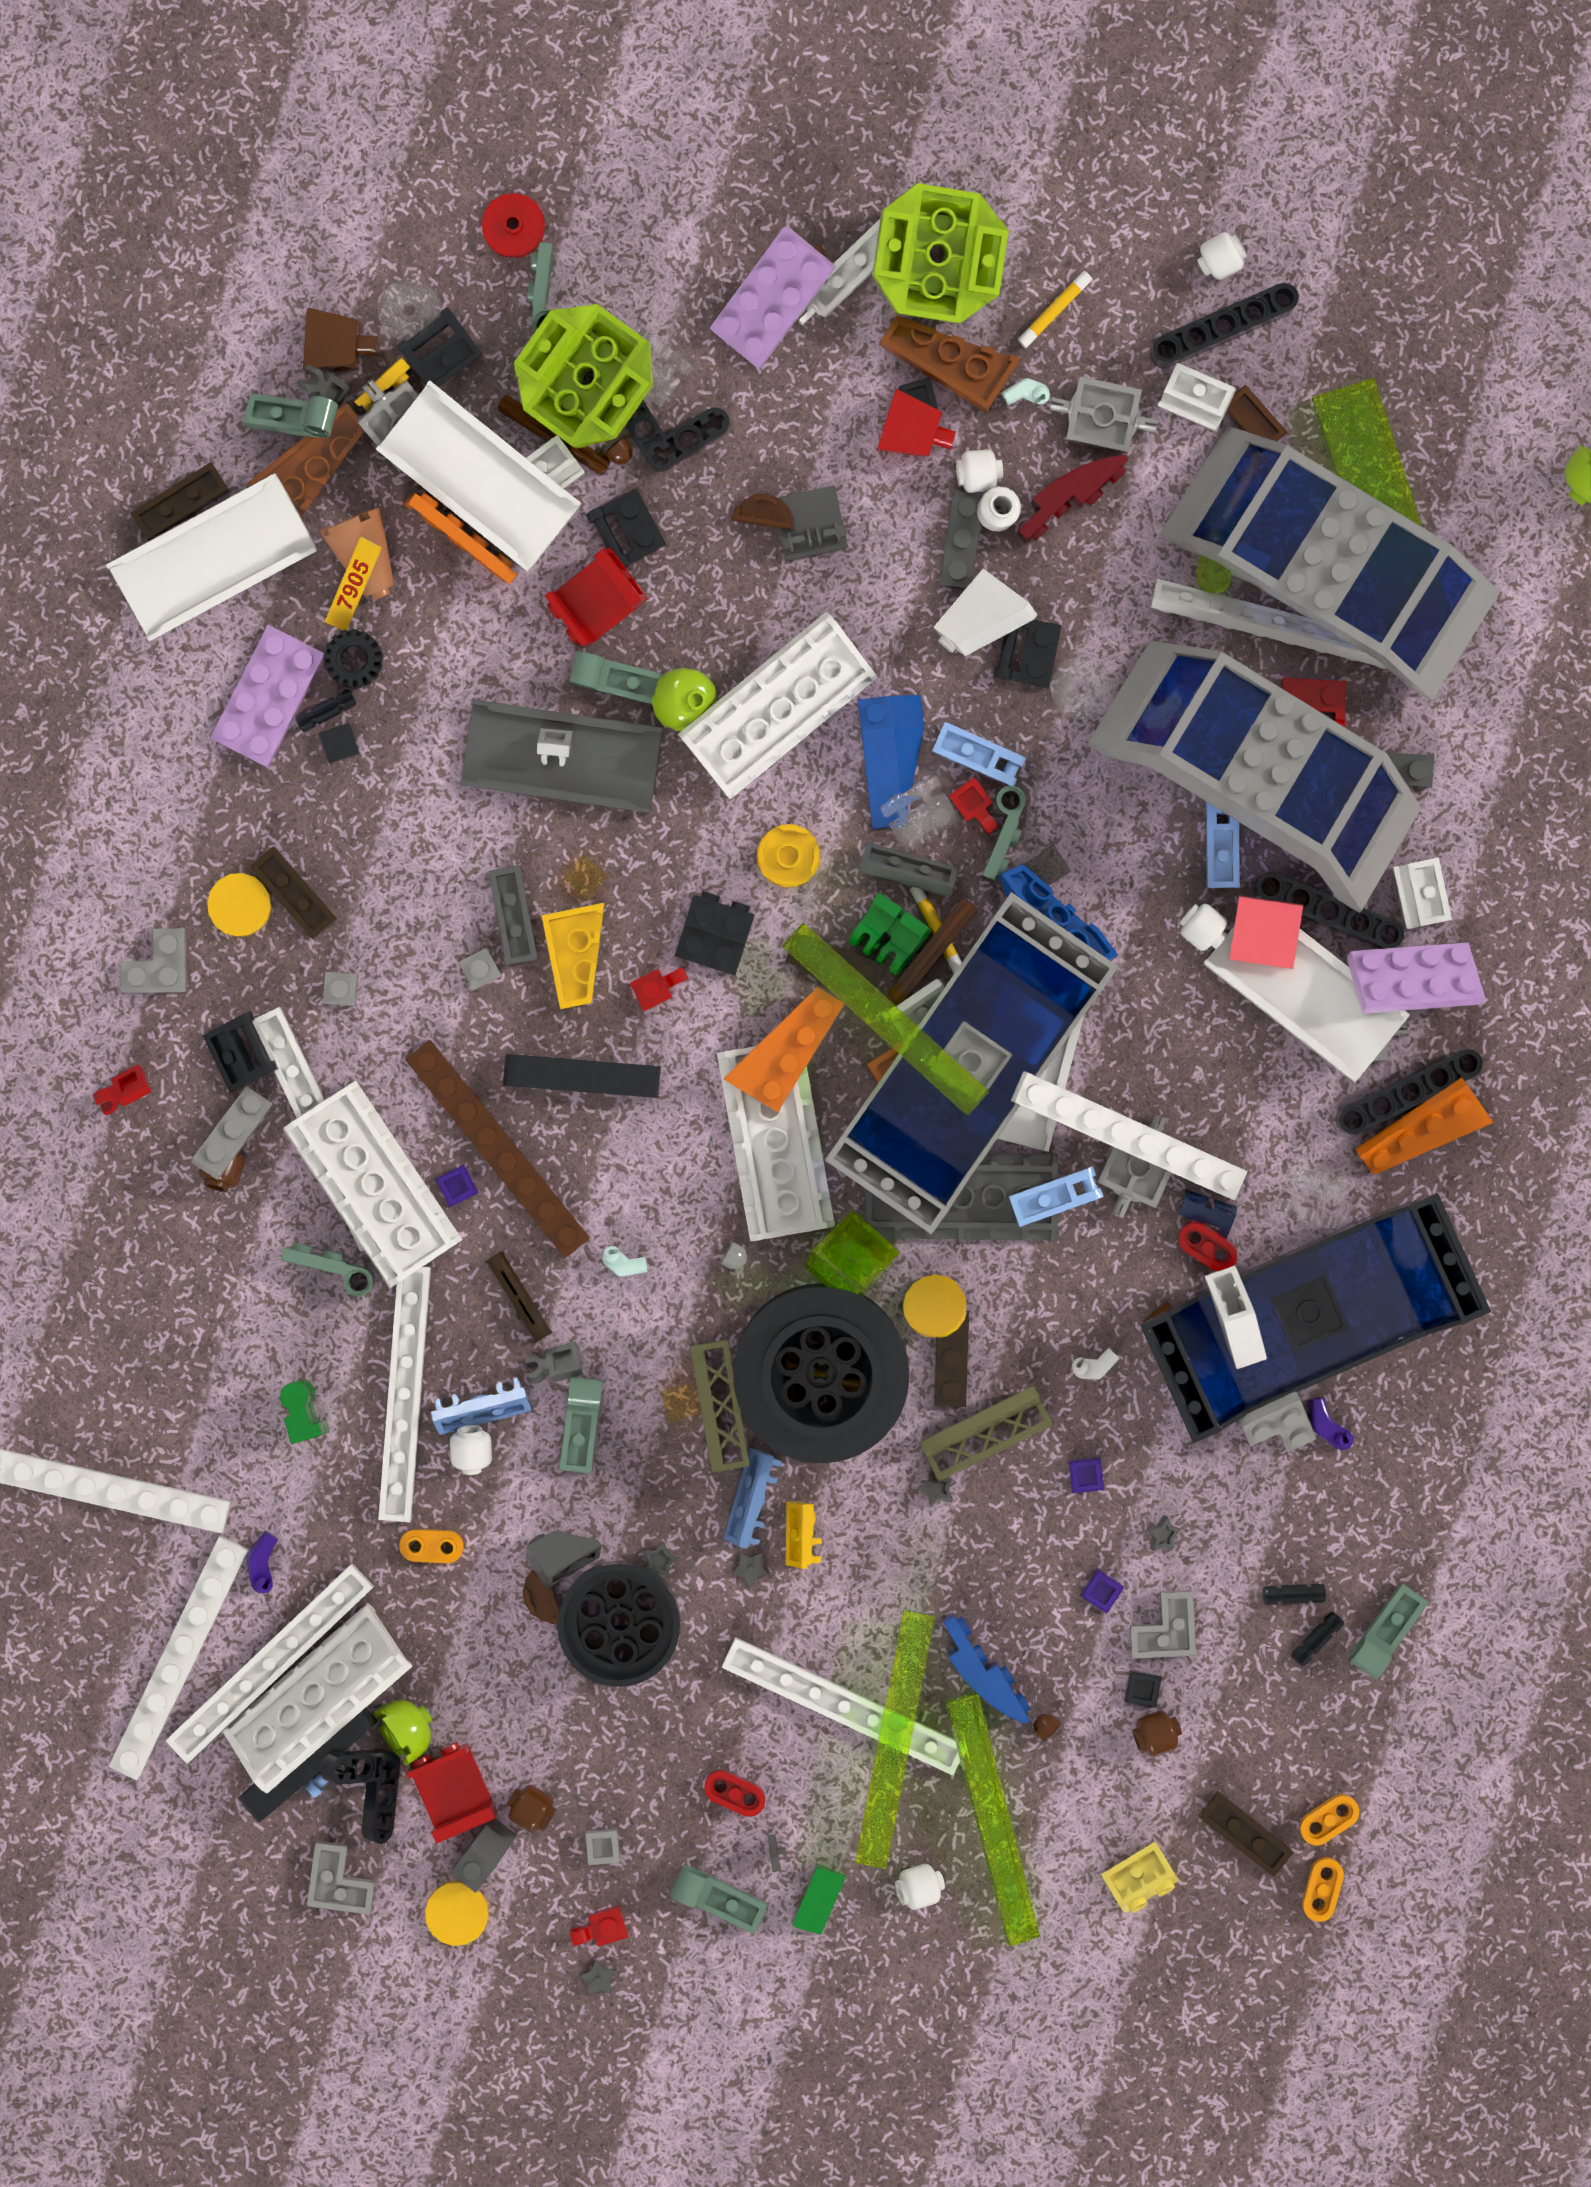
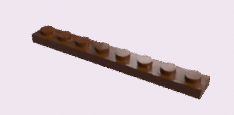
[405,1040,590,1258]

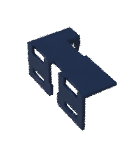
[1178,1189,1237,1239]

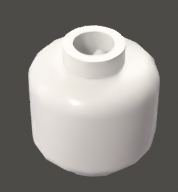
[1197,232,1247,280]
[956,449,1003,493]
[977,487,1021,532]
[1179,904,1228,951]
[450,1425,492,1475]
[895,1864,945,1910]

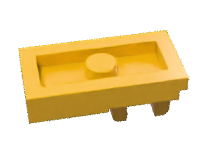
[353,358,410,412]
[785,1501,822,1569]

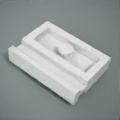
[1158,363,1236,432]
[526,435,585,489]
[1392,857,1452,930]

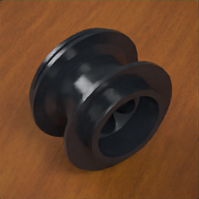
[733,1283,909,1463]

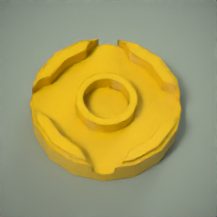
[757,824,820,888]
[207,873,272,937]
[903,1275,967,1338]
[425,1881,489,1946]

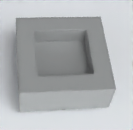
[459,948,502,991]
[323,972,358,1006]
[585,1828,620,1865]

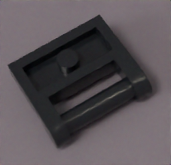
[396,307,482,387]
[586,488,667,567]
[993,620,1062,689]
[202,1011,278,1093]

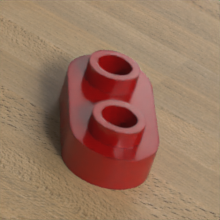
[1179,1221,1237,1272]
[704,1769,765,1817]

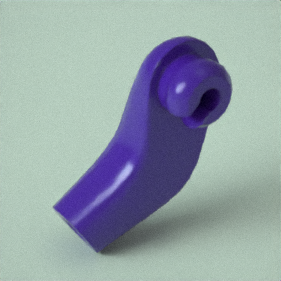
[1309,1397,1354,1450]
[247,1530,278,1594]

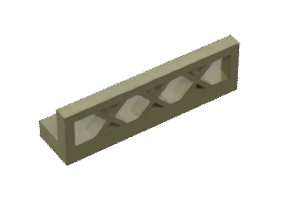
[690,1339,750,1473]
[919,1386,1053,1482]

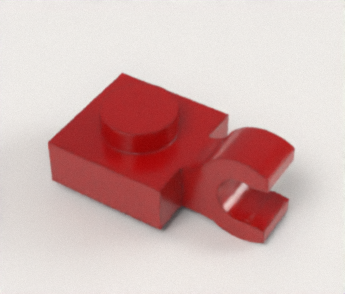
[949,777,999,836]
[630,967,689,1012]
[93,1064,151,1115]
[570,1905,628,1947]

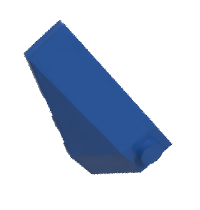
[857,695,924,829]
[998,864,1118,996]

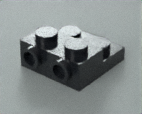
[675,891,755,976]

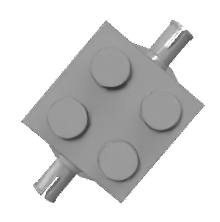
[1049,376,1158,454]
[357,379,419,472]
[1097,1114,1171,1219]

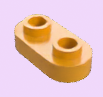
[399,1529,464,1563]
[1299,1794,1359,1846]
[1302,1857,1344,1922]

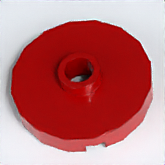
[481,193,545,258]

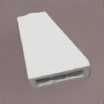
[934,569,1037,656]
[1205,1266,1267,1369]

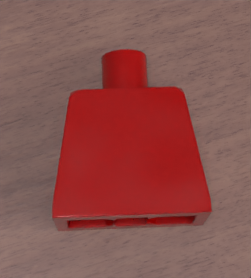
[877,389,956,457]

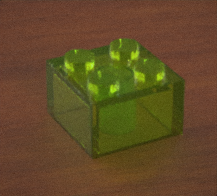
[804,1210,900,1297]

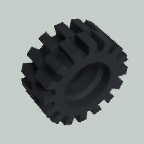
[323,629,383,689]

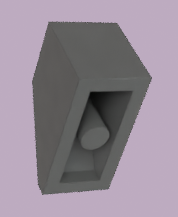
[526,1531,602,1589]
[450,1818,517,1893]

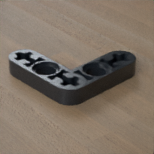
[625,400,729,472]
[320,1749,400,1844]

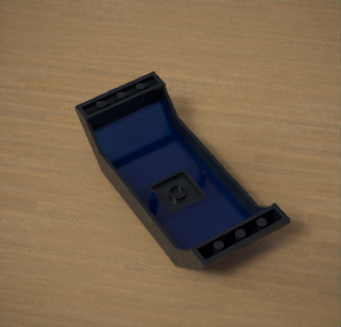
[1140,1193,1491,1443]

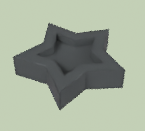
[917,1470,953,1507]
[1147,1515,1181,1551]
[643,1541,680,1578]
[732,1552,769,1587]
[767,1834,786,1872]
[579,1959,616,1996]

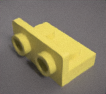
[1101,1841,1179,1913]

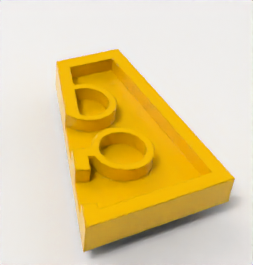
[541,903,605,1009]

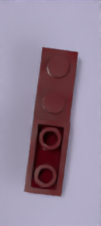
[1017,455,1128,543]

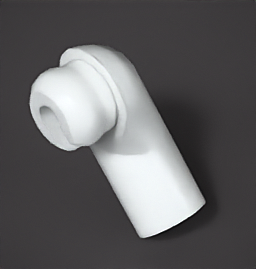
[1072,1348,1120,1380]

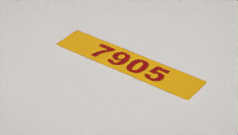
[325,537,382,630]

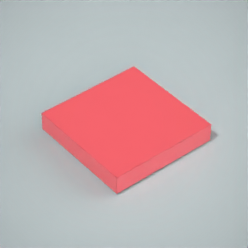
[1230,895,1303,969]

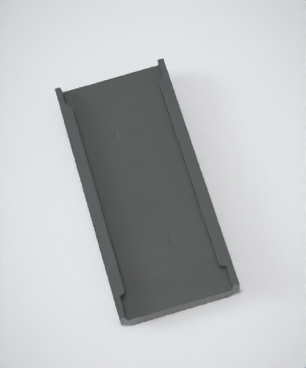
[460,699,663,814]
[865,1152,1058,1241]

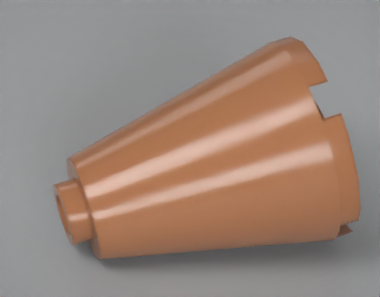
[320,507,394,600]

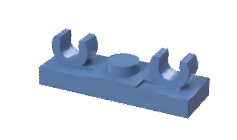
[431,1378,532,1435]
[723,1447,782,1549]

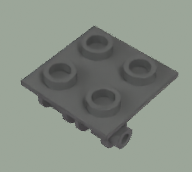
[778,485,848,561]

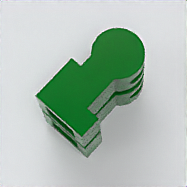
[849,892,933,976]
[280,1380,330,1445]

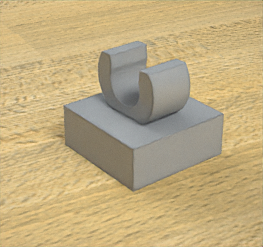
[537,728,573,766]

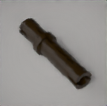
[485,1251,553,1343]

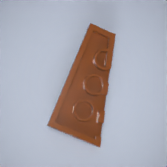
[879,316,1021,413]
[247,403,365,517]

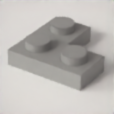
[121,928,187,993]
[1238,1391,1316,1453]
[1130,1590,1196,1659]
[307,1840,376,1915]

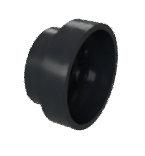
[557,1560,681,1687]

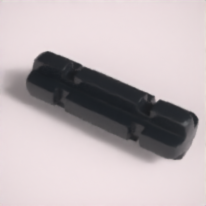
[295,690,356,732]
[1263,1584,1326,1605]
[1291,1612,1344,1666]

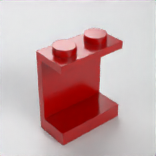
[544,548,649,647]
[406,1742,498,1844]

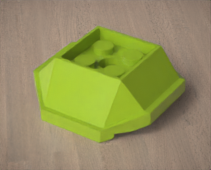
[872,183,1009,324]
[514,304,653,449]

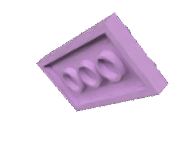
[710,226,836,369]
[210,625,324,768]
[1347,942,1485,1014]

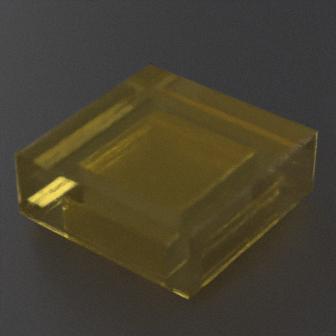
[563,855,608,899]
[661,1383,699,1422]

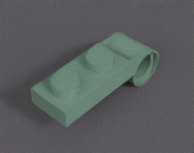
[527,242,554,333]
[243,393,338,438]
[569,651,664,705]
[981,786,1025,882]
[281,1242,375,1296]
[559,1377,603,1474]
[1348,1583,1429,1680]
[669,1865,768,1934]

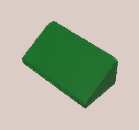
[792,1863,846,1935]

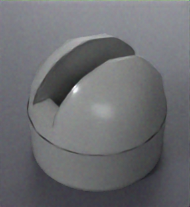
[721,1242,747,1269]

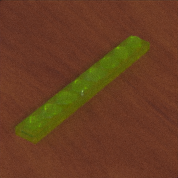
[782,922,990,1116]
[854,1609,935,1869]
[945,1691,1040,1947]

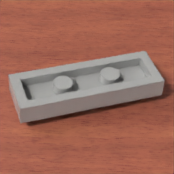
[191,1086,273,1180]

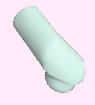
[1001,378,1050,406]
[602,1246,648,1277]

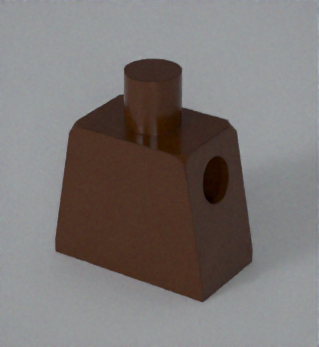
[303,308,378,375]

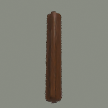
[497,395,611,475]
[887,899,977,1005]

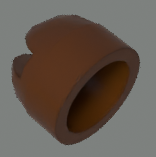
[604,437,633,465]
[1033,1714,1061,1742]

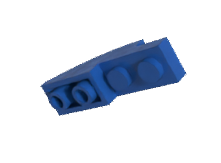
[942,1613,1031,1724]

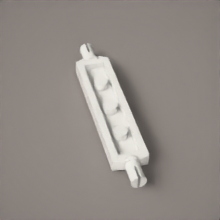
[797,219,880,325]

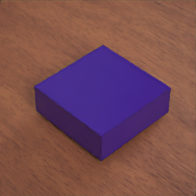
[435,1164,479,1207]
[1068,1457,1104,1493]
[1080,1569,1125,1614]

